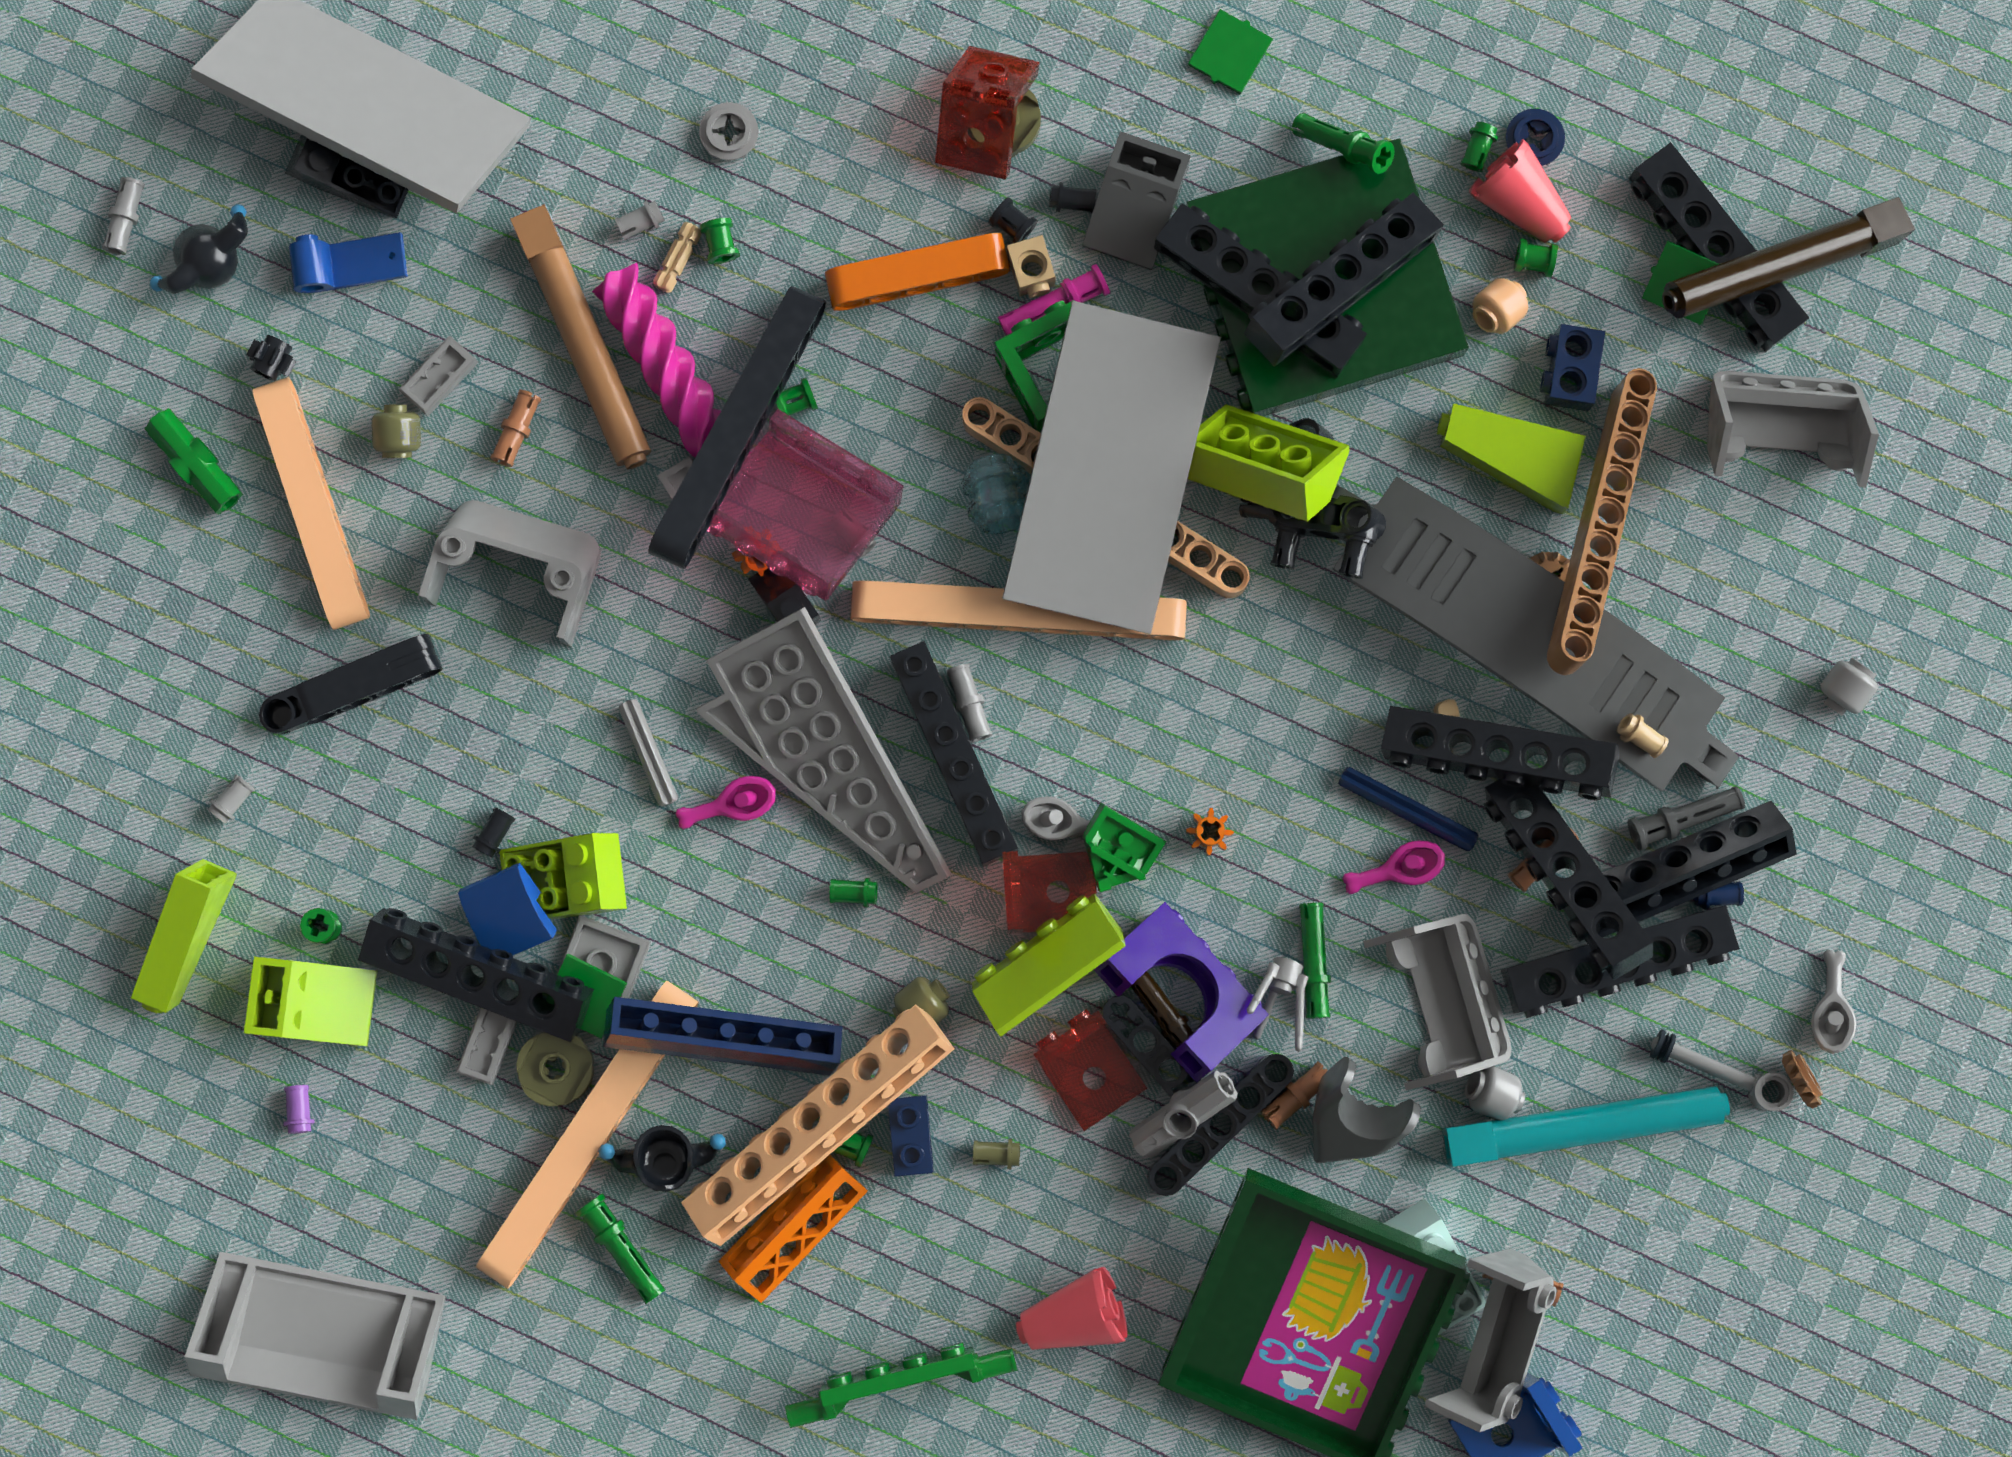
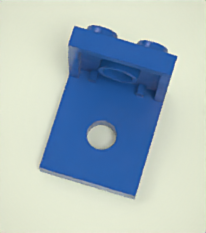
[1447,1373,1583,1457]

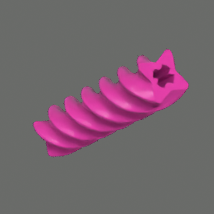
[592,263,751,458]

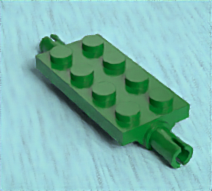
[785,1342,1018,1428]

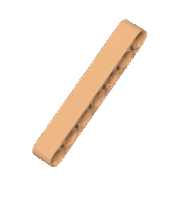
[252,377,370,630]

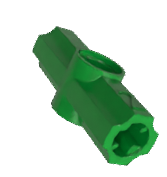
[144,408,243,515]

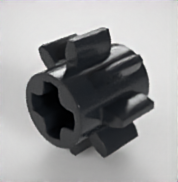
[246,335,296,381]

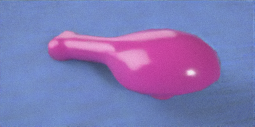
[675,776,776,830]
[1342,840,1445,894]

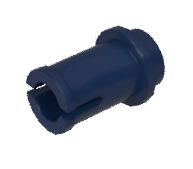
[1693,881,1744,910]

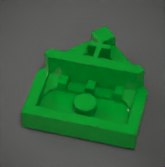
[1083,802,1166,892]

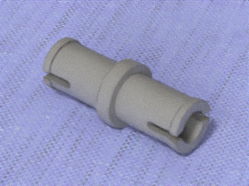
[102,177,145,255]
[947,664,993,743]

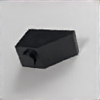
[748,559,821,625]

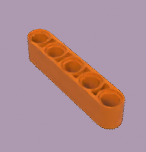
[824,233,1011,311]

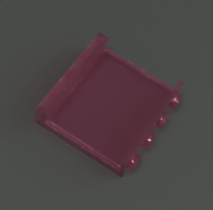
[707,409,904,601]

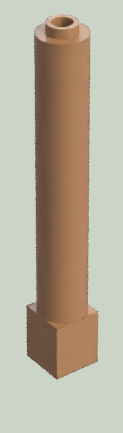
[510,204,651,470]

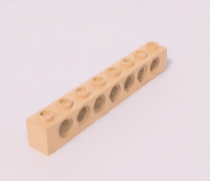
[681,1004,955,1246]

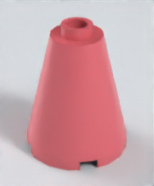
[1469,139,1571,243]
[1016,1267,1128,1350]

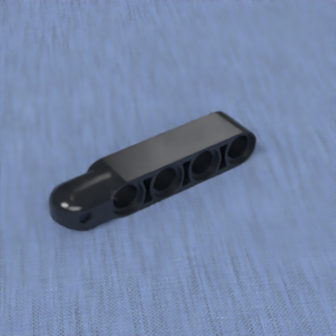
[259,634,443,735]

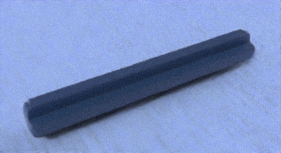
[1338,767,1479,851]

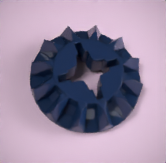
[1505,109,1565,166]

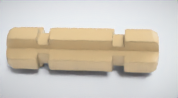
[653,222,702,293]

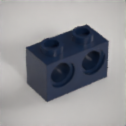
[1540,324,1606,412]
[888,1095,934,1177]

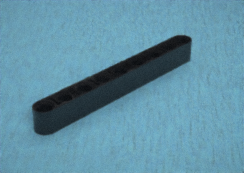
[648,286,826,569]

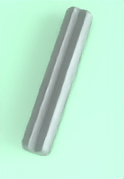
[619,699,678,807]

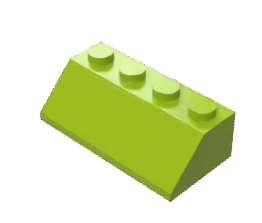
[1187,404,1350,522]
[972,893,1126,1037]

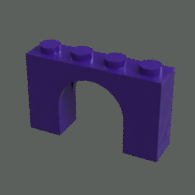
[1094,902,1269,1082]

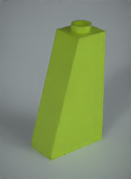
[1436,403,1585,514]
[131,859,237,1013]

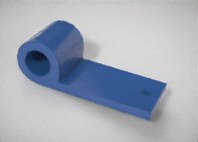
[289,232,408,293]

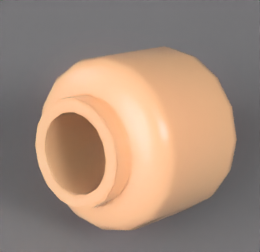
[1472,278,1528,334]

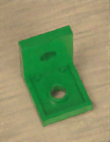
[994,300,1075,433]

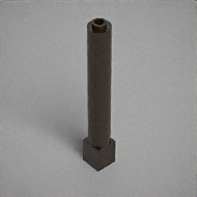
[1662,197,1915,318]

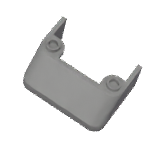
[1707,371,1879,488]
[418,500,601,647]
[1363,914,1512,1091]
[1424,1248,1557,1432]

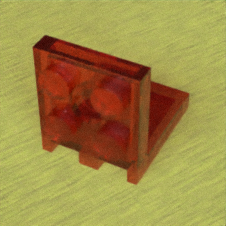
[935,46,1040,180]
[1002,851,1097,934]
[1033,1009,1147,1131]

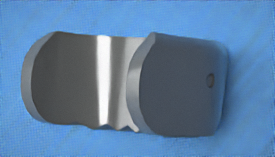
[1312,1057,1421,1164]

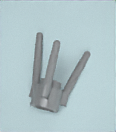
[1247,957,1308,1052]

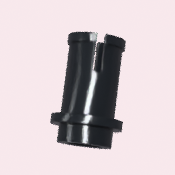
[1049,182,1096,213]
[472,807,515,858]

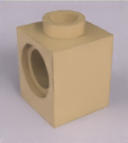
[1007,235,1056,298]

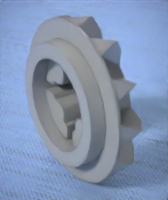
[699,102,759,162]

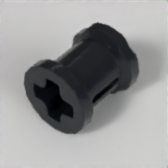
[988,197,1038,243]

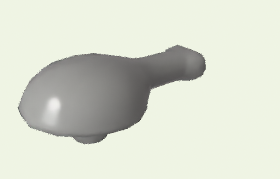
[1021,796,1090,841]
[1811,949,1857,1054]

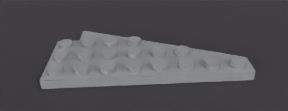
[696,607,952,893]

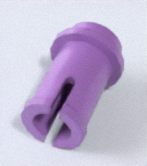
[283,1085,315,1134]

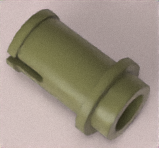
[973,1139,1020,1170]

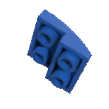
[458,863,557,955]

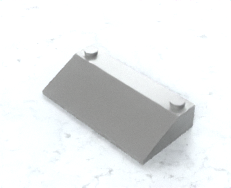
[185,1252,446,1420]

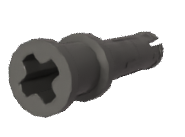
[1627,786,1745,851]

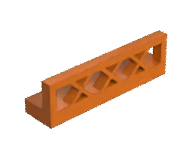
[718,1155,868,1303]

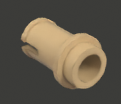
[1617,713,1668,758]

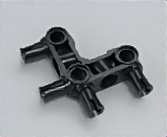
[1239,418,1386,579]

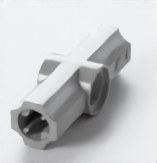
[1129,1070,1238,1159]

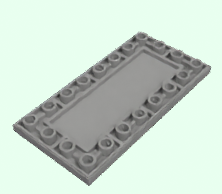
[191,0,531,214]
[1002,301,1221,634]

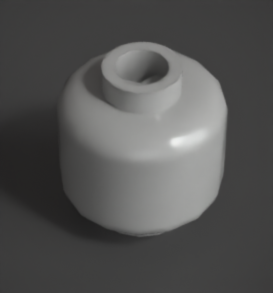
[1820,658,1878,716]
[1465,1066,1525,1120]

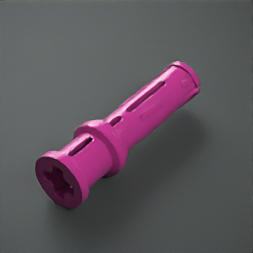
[998,264,1110,336]

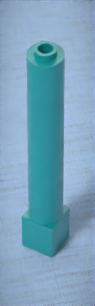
[1441,1086,1730,1167]

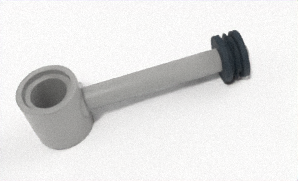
[1650,1029,1794,1111]

